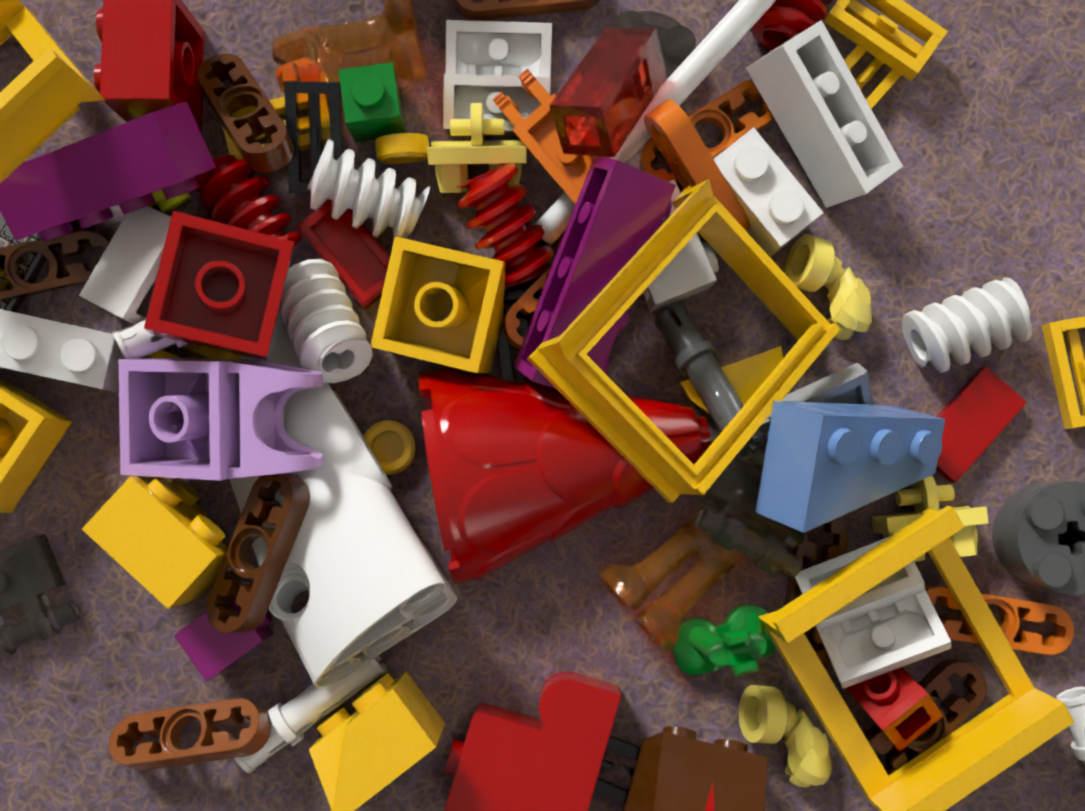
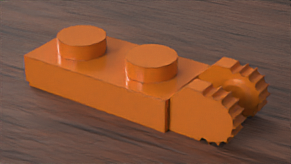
[493,69,611,205]

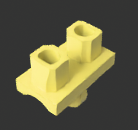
[427,103,527,193]
[871,475,989,562]

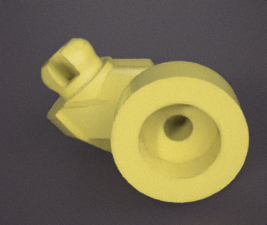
[785,234,872,340]
[738,685,832,788]

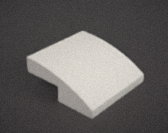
[443,20,552,131]
[794,536,951,689]

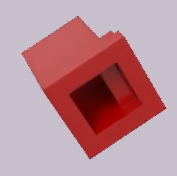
[846,667,943,752]

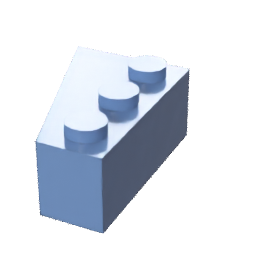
[755,401,945,533]

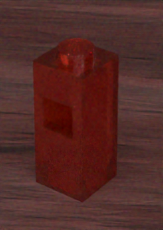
[549,28,667,157]

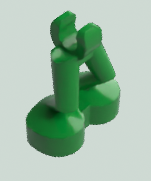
[670,603,776,677]

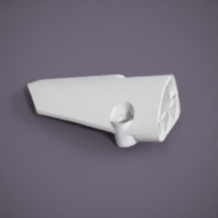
[220,310,457,687]

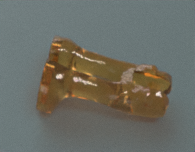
[272,0,428,93]
[597,495,761,654]

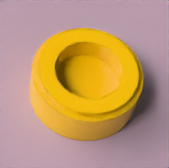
[375,133,429,165]
[363,420,417,475]

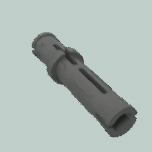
[655,305,766,458]

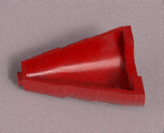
[419,367,711,584]

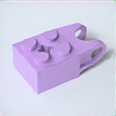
[118,358,323,481]

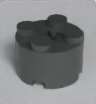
[992,481,1085,595]

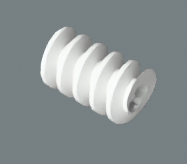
[307,139,430,245]
[279,259,373,383]
[902,277,1032,373]

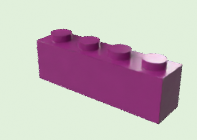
[0,101,216,242]
[514,155,676,389]

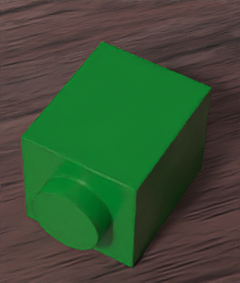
[338,62,407,142]

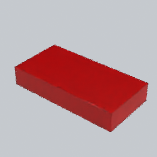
[296,199,390,310]
[936,366,1027,482]

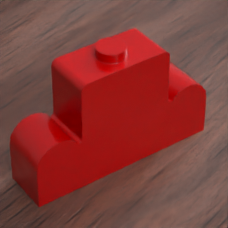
[444,671,621,811]

